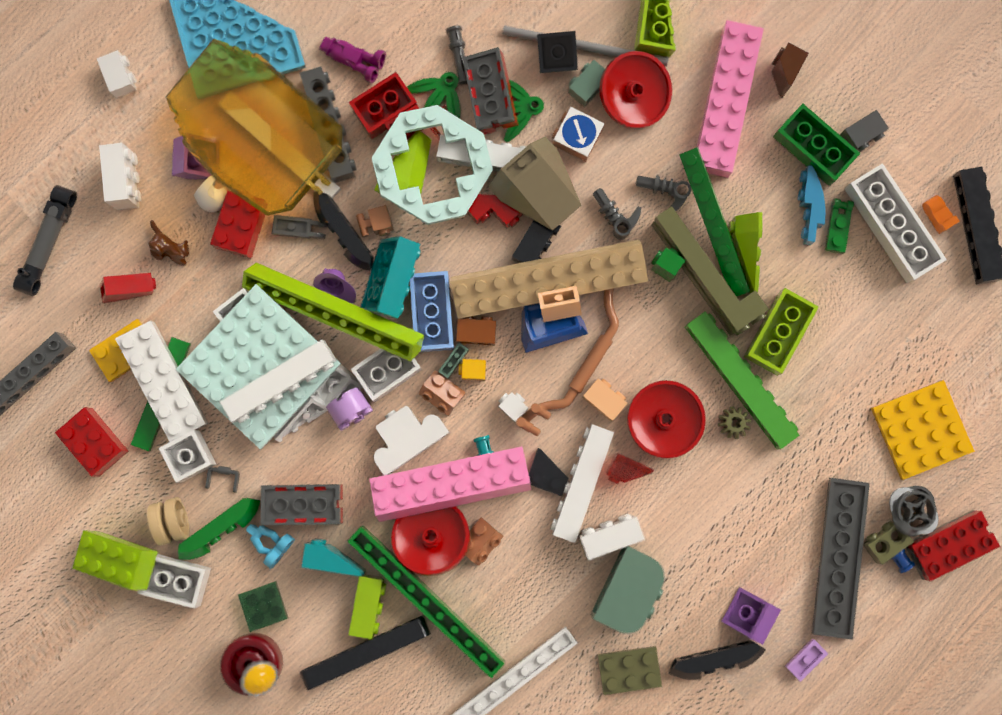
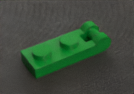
[825,198,854,254]

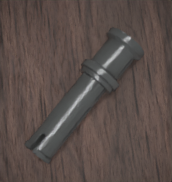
[446,25,468,85]

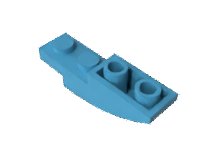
[798,165,826,245]

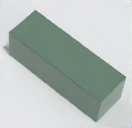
[438,343,469,379]

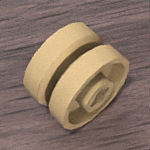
[147,497,190,546]

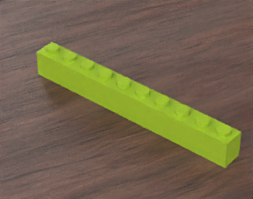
[242,262,424,361]

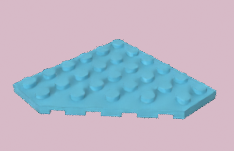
[169,0,306,99]

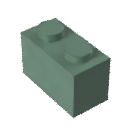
[568,60,605,107]

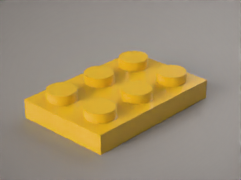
[89,319,143,382]

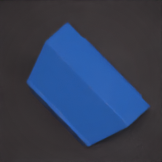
[521,303,588,353]

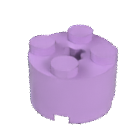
[326,387,373,431]

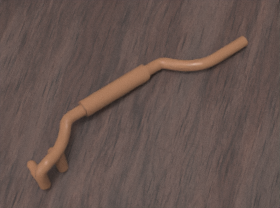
[516,288,619,436]

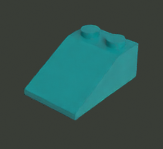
[301,538,366,576]

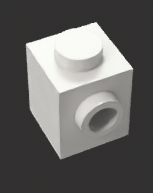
[498,392,528,422]

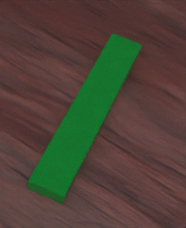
[131,337,191,451]

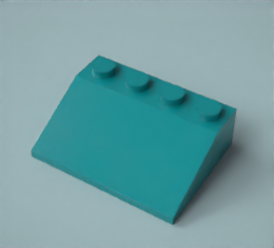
[360,236,421,318]

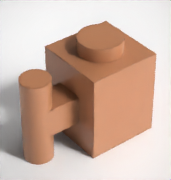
[356,205,394,237]

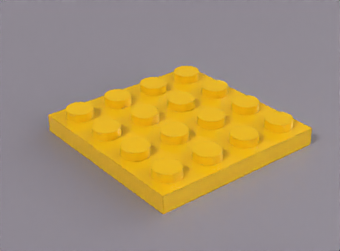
[871,380,975,480]

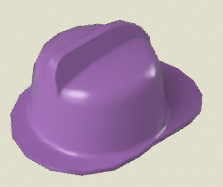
[313,268,356,303]

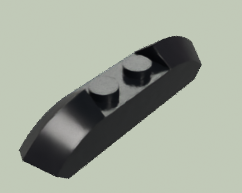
[313,192,374,271]
[669,640,766,680]

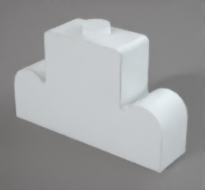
[374,406,450,475]

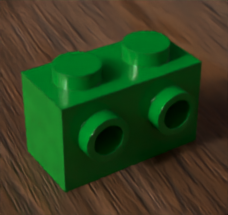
[651,248,685,282]

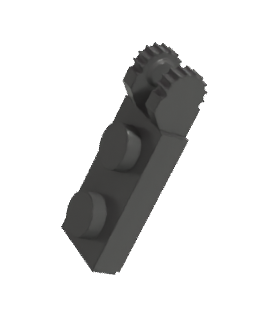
[272,215,327,239]

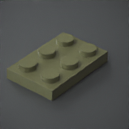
[597,646,662,695]

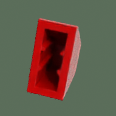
[100,273,156,304]

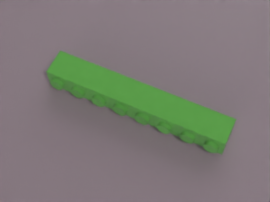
[684,311,800,450]

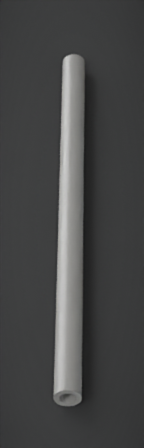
[503,25,669,67]

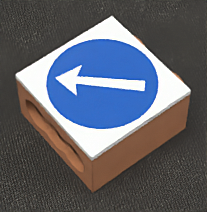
[552,107,605,162]

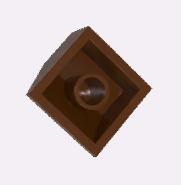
[771,42,809,98]

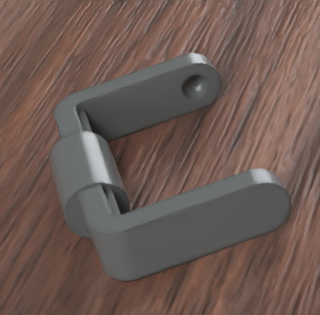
[205,466,240,493]

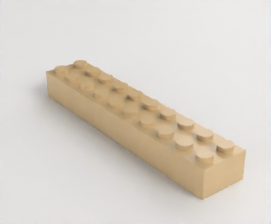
[450,240,648,319]

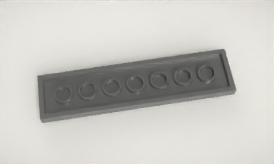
[812,478,870,640]

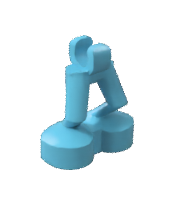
[246,524,295,569]

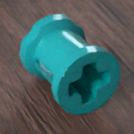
[473,435,494,456]

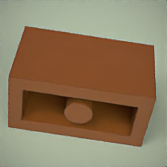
[456,316,496,346]

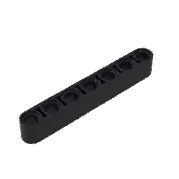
[300,615,431,691]

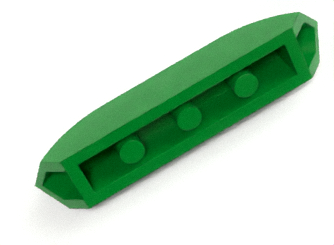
[178,498,260,560]

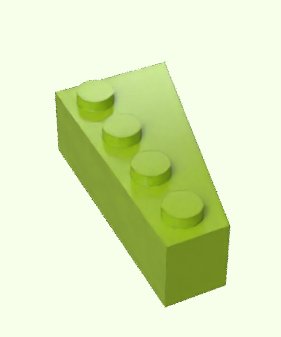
[634,0,676,57]

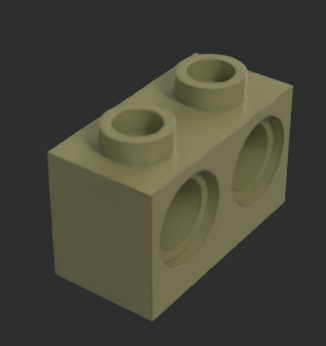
[863,521,914,565]

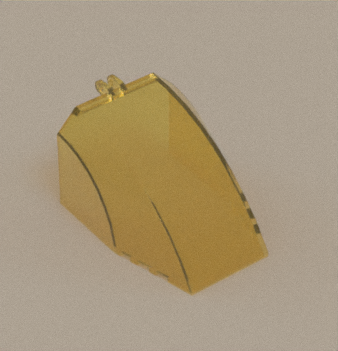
[166,39,343,216]

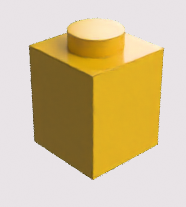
[458,359,486,381]

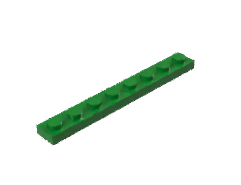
[679,147,751,296]

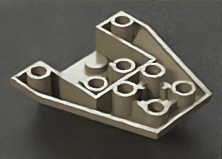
[488,136,581,231]

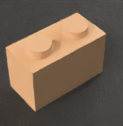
[538,286,582,322]
[582,379,628,422]

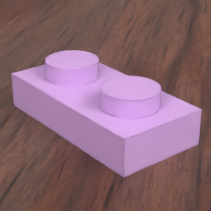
[785,638,828,682]

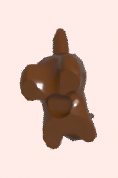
[148,220,190,265]

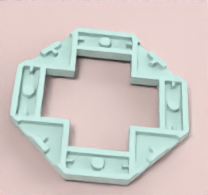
[372,105,493,225]

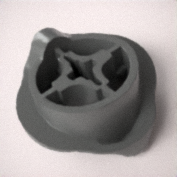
[889,485,938,536]

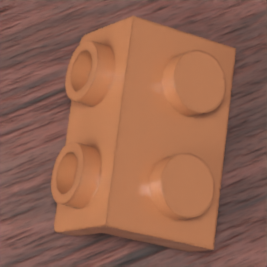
[419,370,466,416]
[465,517,503,566]

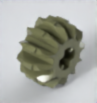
[718,406,751,439]

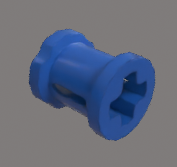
[891,549,915,574]

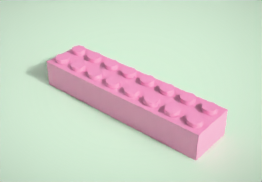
[697,20,764,178]
[370,447,531,522]

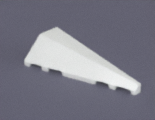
[274,365,363,442]

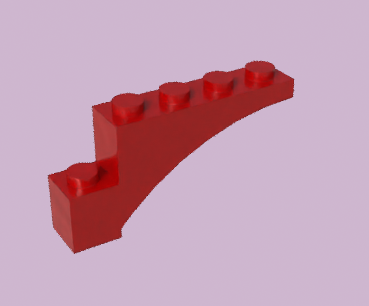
[467,194,523,229]

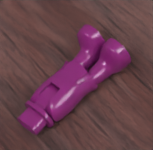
[319,37,386,84]

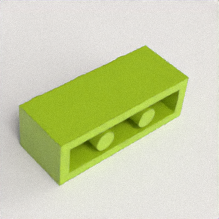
[349,575,387,639]

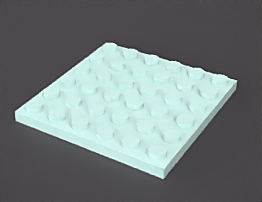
[176,284,341,449]

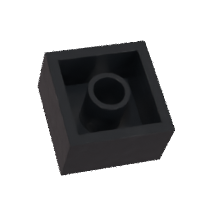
[537,31,578,73]

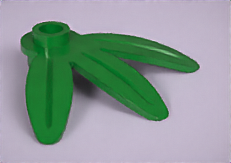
[407,72,461,119]
[504,80,544,142]

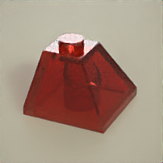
[605,453,654,484]

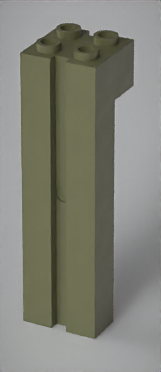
[652,206,769,336]

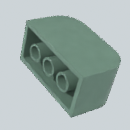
[591,546,665,634]

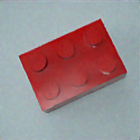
[349,72,417,139]
[210,190,268,259]
[55,407,129,477]

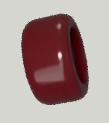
[220,633,283,696]

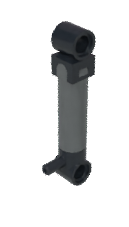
[13,185,77,296]

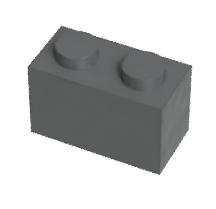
[840,110,889,152]

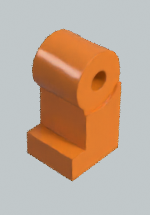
[922,195,960,234]

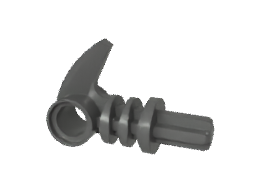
[636,175,691,211]
[593,188,641,239]

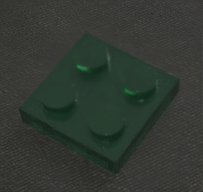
[238,581,288,632]

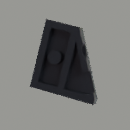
[529,448,568,496]

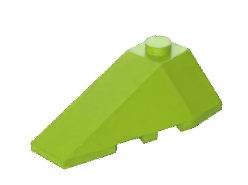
[374,130,432,194]
[729,212,762,294]

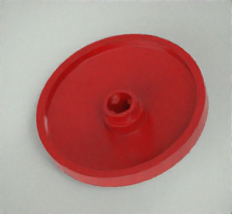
[600,51,672,129]
[627,380,706,458]
[391,506,470,576]

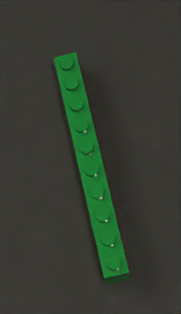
[348,526,505,679]

